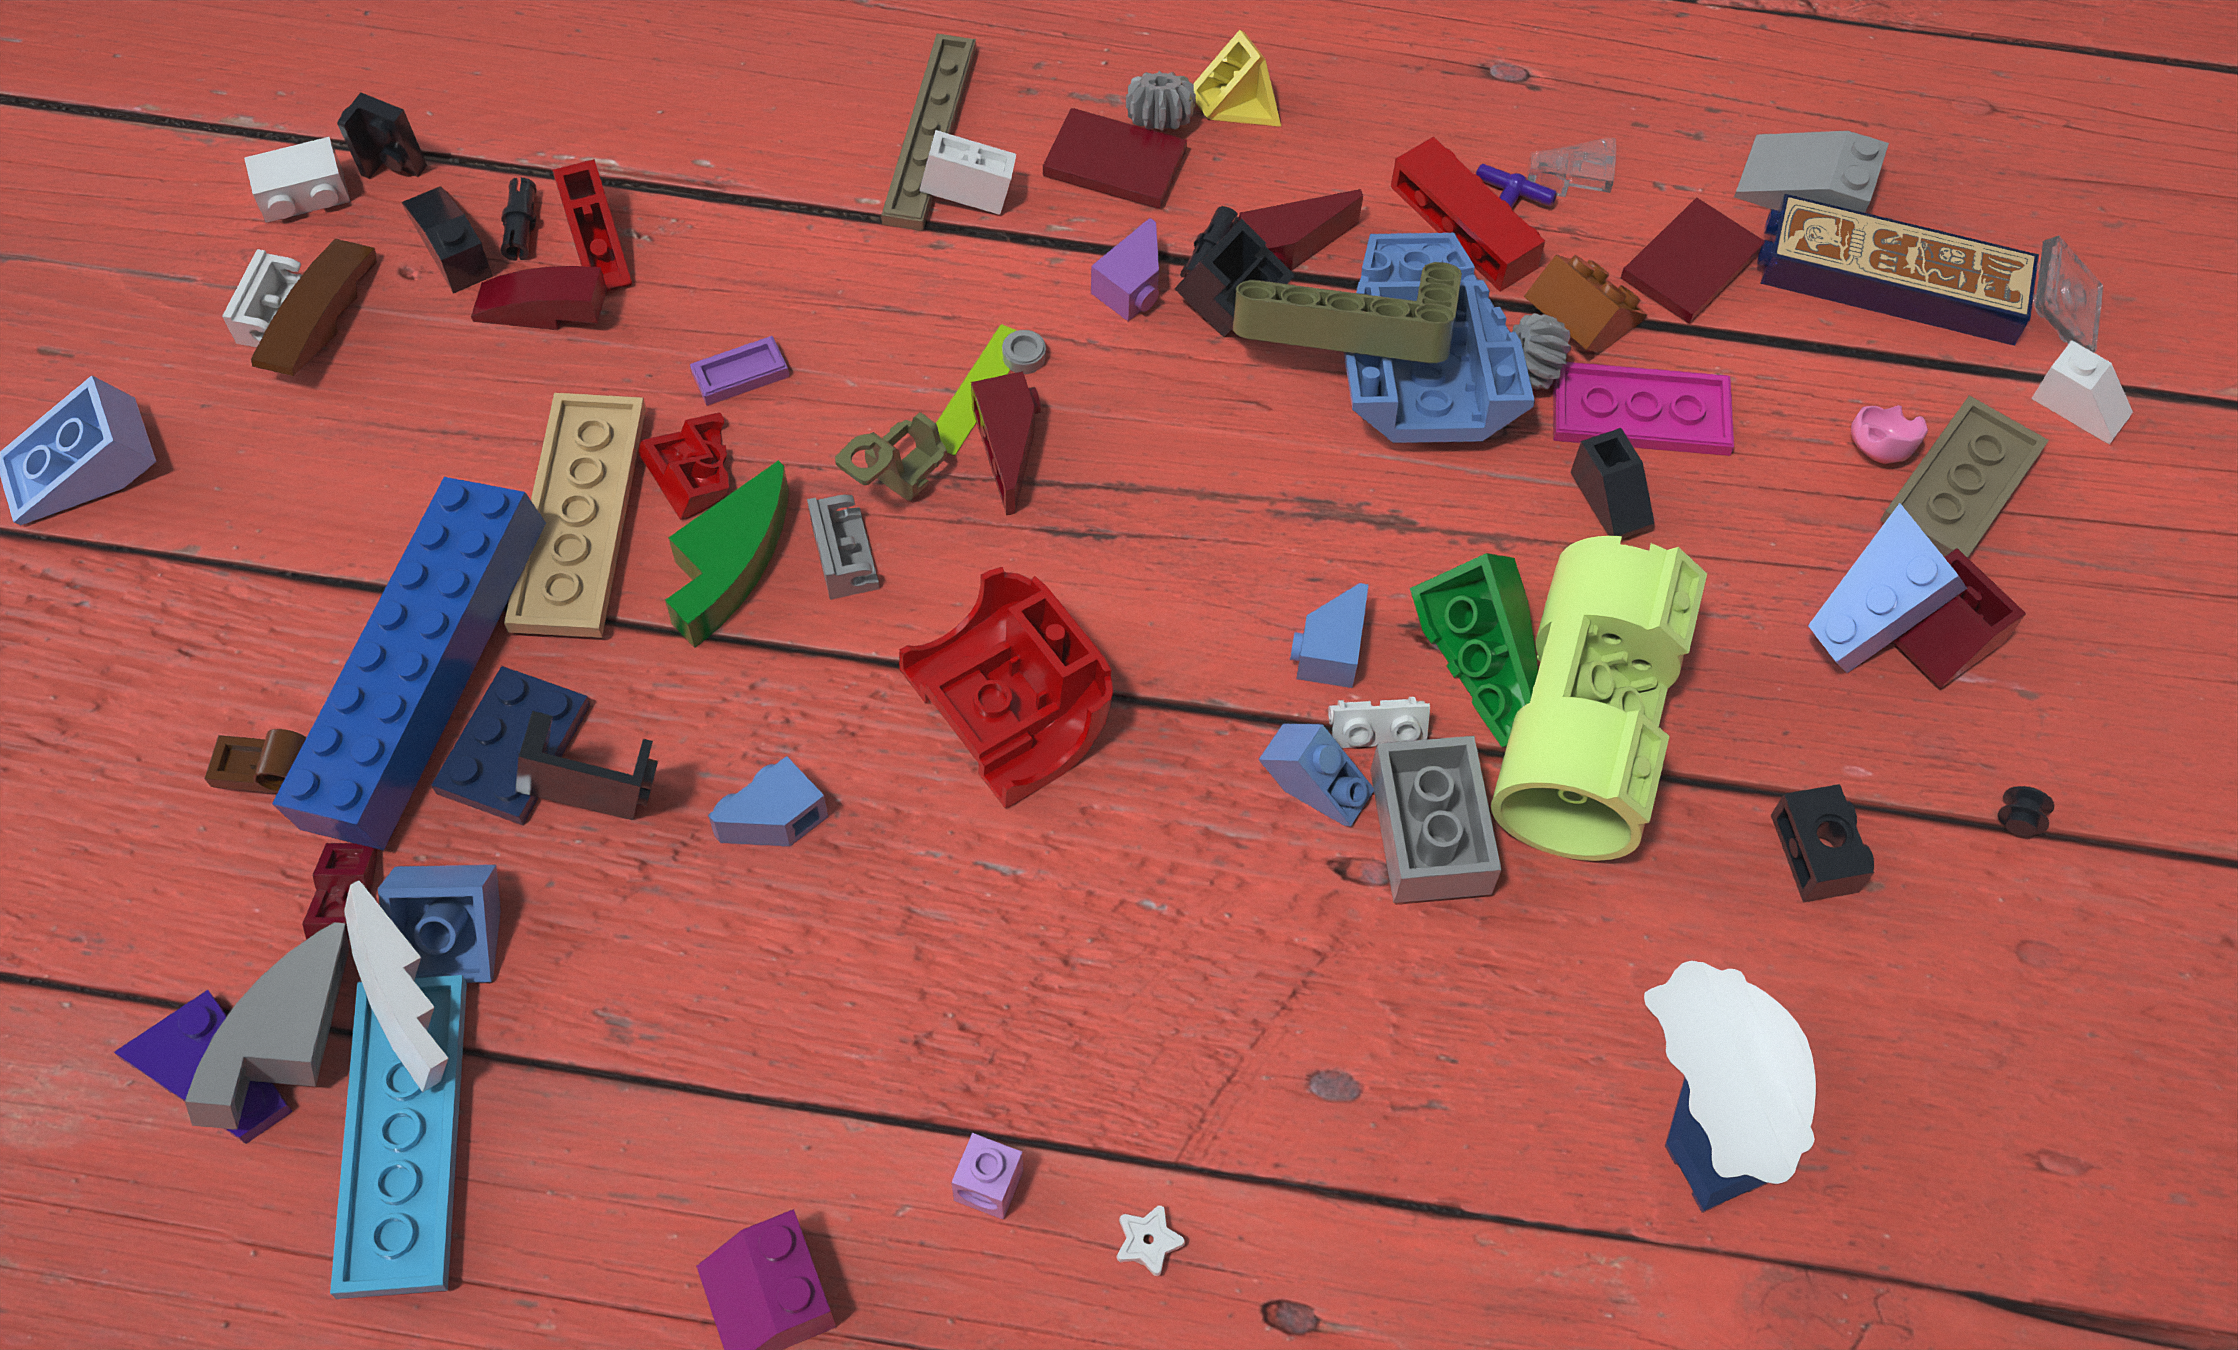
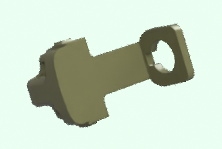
[835,412,947,501]

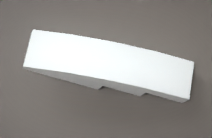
[344,880,448,1092]

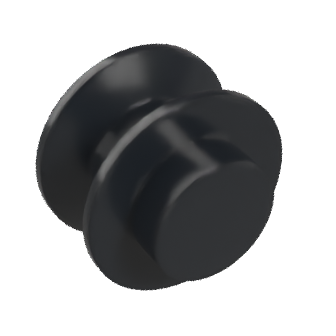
[1998,786,2055,837]

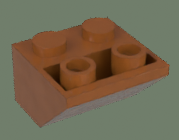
[1524,255,1648,353]

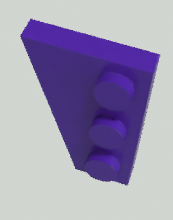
[114,990,293,1144]

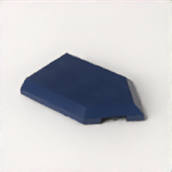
[1665,1076,1768,1213]

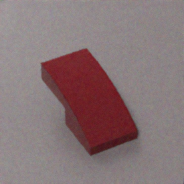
[302,843,378,939]

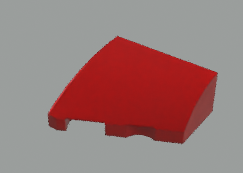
[637,412,729,520]

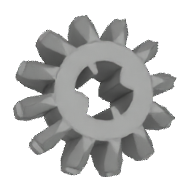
[1126,71,1196,131]
[1512,313,1571,390]

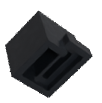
[1174,218,1295,337]

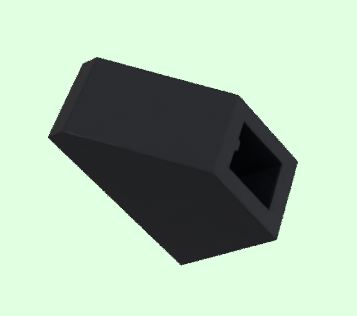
[1571,428,1655,539]

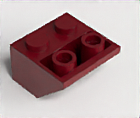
[1893,548,2026,689]

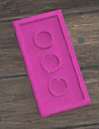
[1553,362,1734,456]

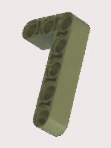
[1233,262,1462,363]

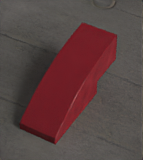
[471,266,607,330]

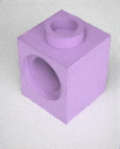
[951,1133,1023,1220]

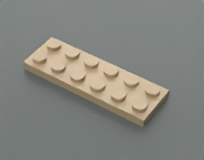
[504,393,646,638]

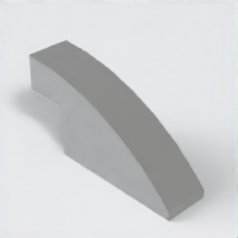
[185,922,349,1130]

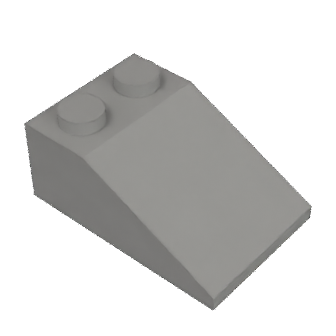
[1734,131,1889,215]

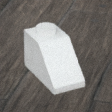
[2031,340,2133,445]

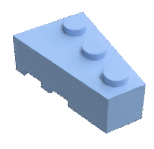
[1808,503,1967,673]

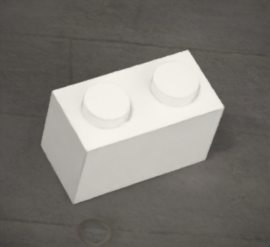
[244,137,351,223]

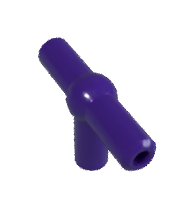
[1476,164,1557,208]

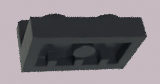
[337,92,427,179]

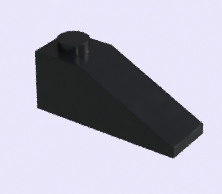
[402,186,493,293]

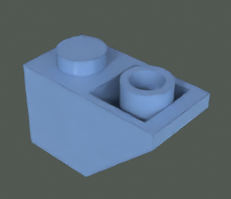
[1258,724,1374,826]
[708,756,828,846]

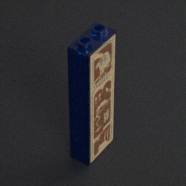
[1757,194,2039,346]

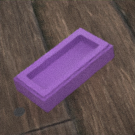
[690,336,789,406]

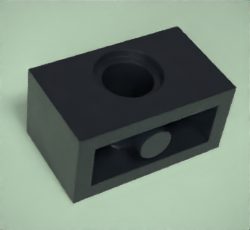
[1771,784,1874,903]

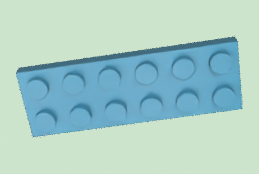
[330,975,467,1299]

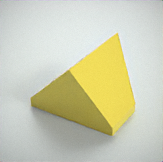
[1193,30,1281,127]

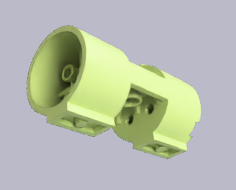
[1491,536,1707,861]

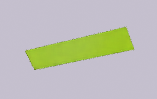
[936,324,1017,456]

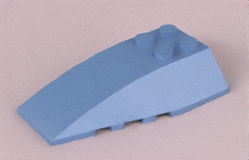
[1344,233,1535,443]

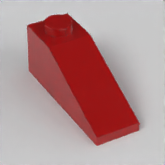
[552,159,632,291]

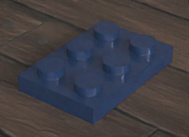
[431,666,591,826]

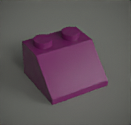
[696,1209,836,1350]

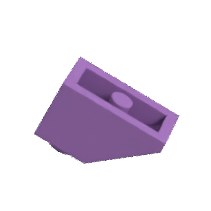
[1091,218,1159,322]

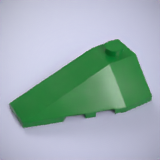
[1410,553,1538,748]

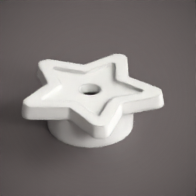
[1117,1206,1185,1276]

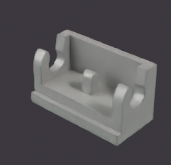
[807,495,880,600]

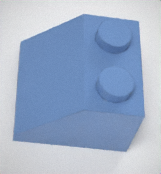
[378,865,501,983]

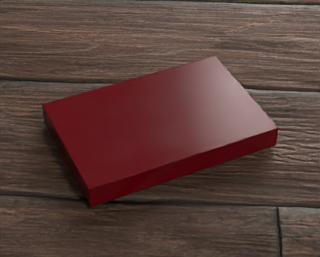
[1043,108,1187,209]
[1620,198,1766,324]

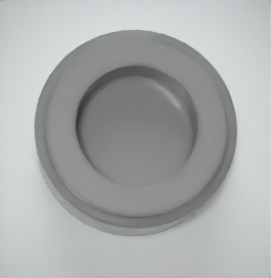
[1002,330,1046,374]

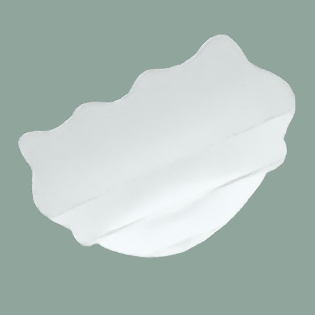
[1644,961,1816,1184]

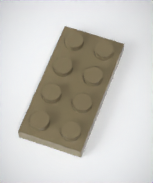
[1880,395,2049,558]

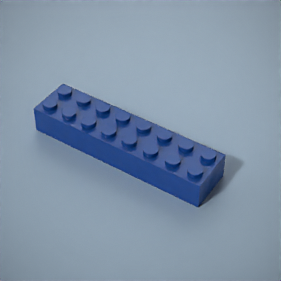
[272,477,546,850]

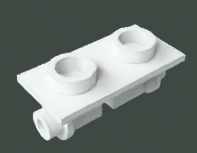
[1328,696,1430,748]

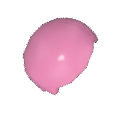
[1851,405,1928,464]

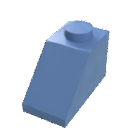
[1290,583,1369,688]

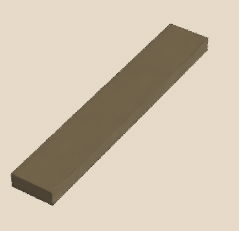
[881,34,976,231]

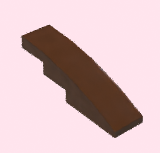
[251,239,377,376]

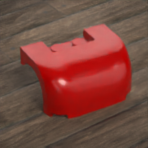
[899,567,1113,809]

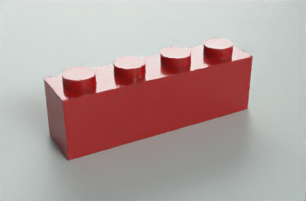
[1390,136,1545,292]

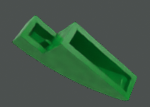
[665,460,789,648]

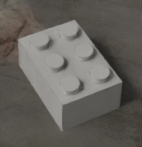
[1370,736,1501,903]

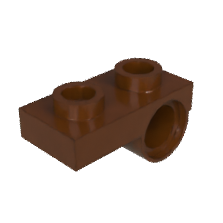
[204,729,307,793]

